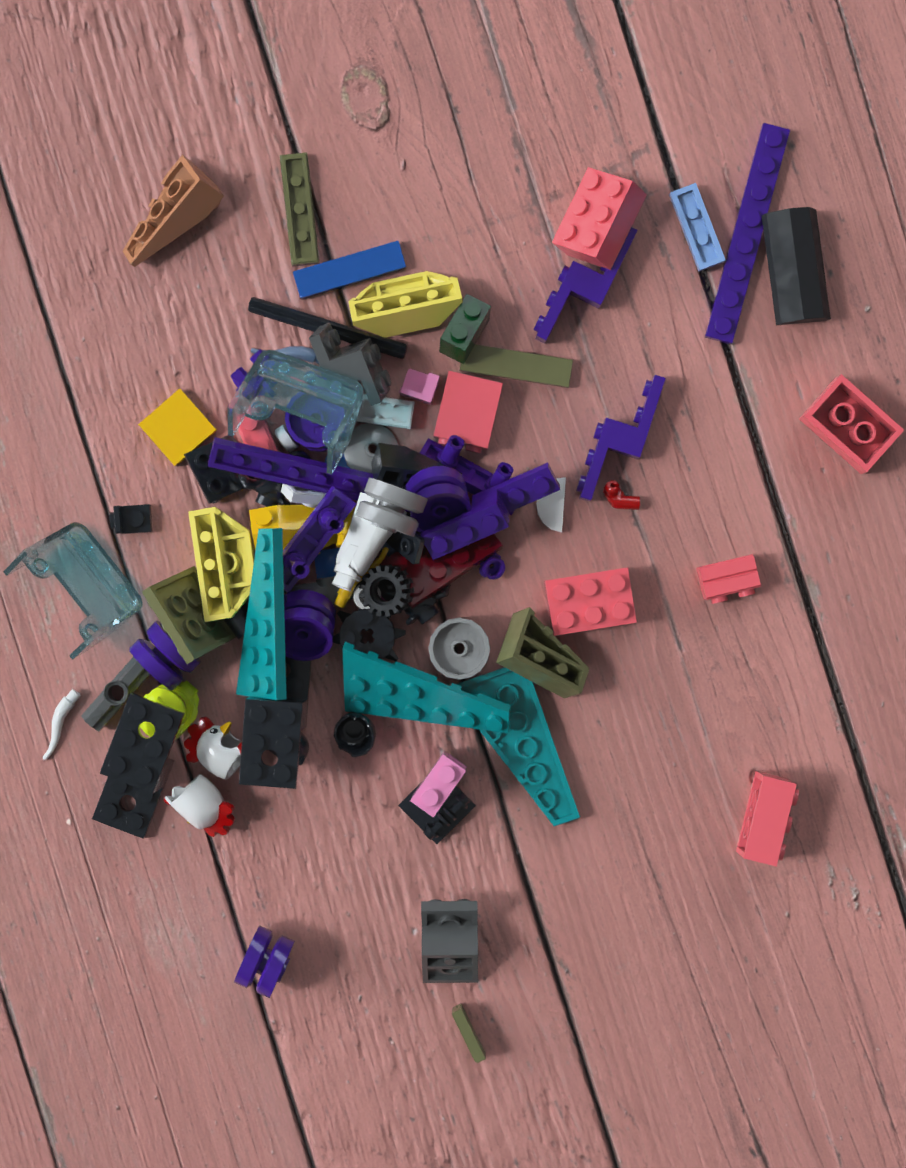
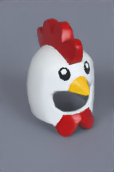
[184,716,242,780]
[164,774,235,837]

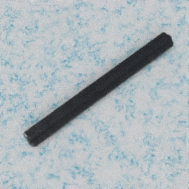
[248,297,407,359]

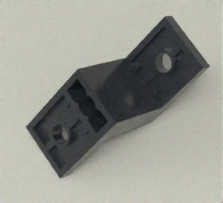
[239,656,312,789]
[92,693,185,839]

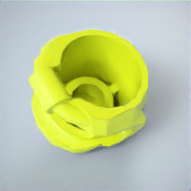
[140,680,199,739]

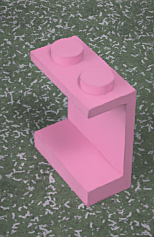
[410,750,467,817]

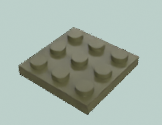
[142,566,236,664]

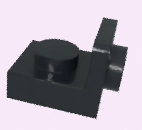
[109,504,153,534]

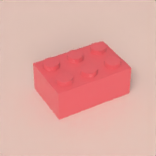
[552,167,647,270]
[799,374,904,474]
[544,567,637,636]
[736,771,799,867]

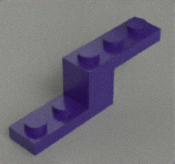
[533,227,638,344]
[576,375,666,502]
[420,462,560,560]

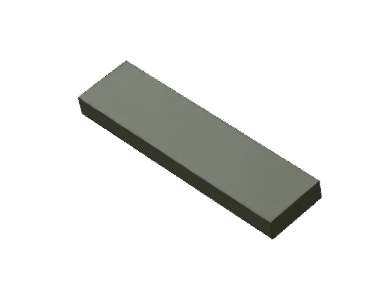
[280,152,320,267]
[459,344,573,388]

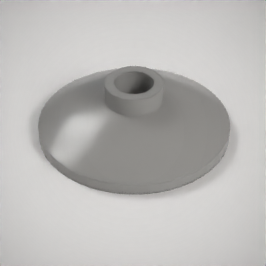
[344,423,398,474]

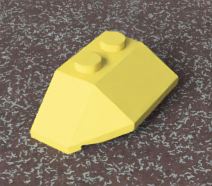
[348,271,463,338]
[188,507,254,622]

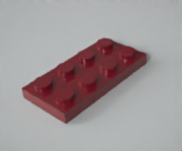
[380,504,503,609]

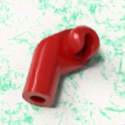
[603,480,640,510]

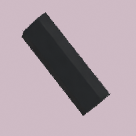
[762,207,831,326]

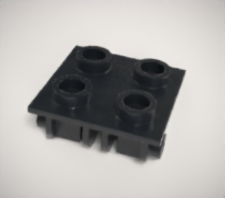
[184,433,255,504]
[398,782,476,844]

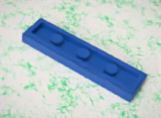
[293,240,406,299]

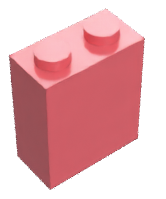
[433,371,503,454]

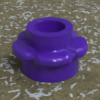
[479,553,505,579]

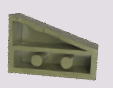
[496,607,590,698]

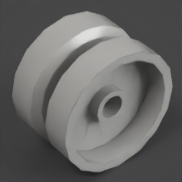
[355,477,428,537]
[428,617,490,680]

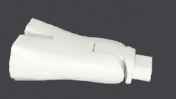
[332,492,407,591]

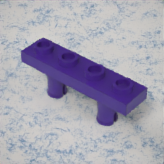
[419,435,515,516]
[283,485,356,593]

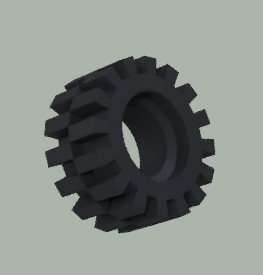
[359,565,414,616]

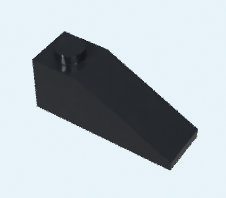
[371,443,462,490]

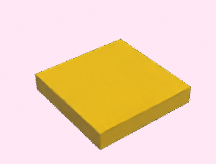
[138,388,217,466]

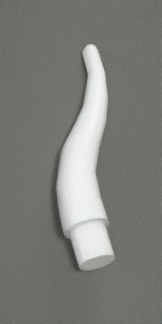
[43,689,81,760]

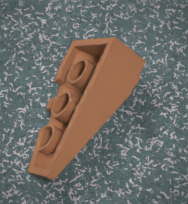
[123,154,224,267]

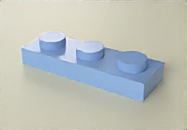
[669,183,726,272]

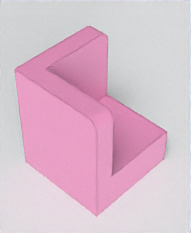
[399,369,440,405]

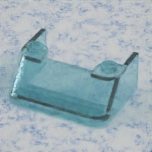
[227,350,363,475]
[3,522,143,660]

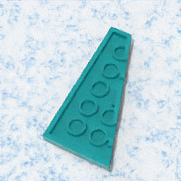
[236,528,286,700]
[343,642,511,733]
[457,667,580,826]

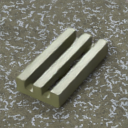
[452,1003,486,1063]

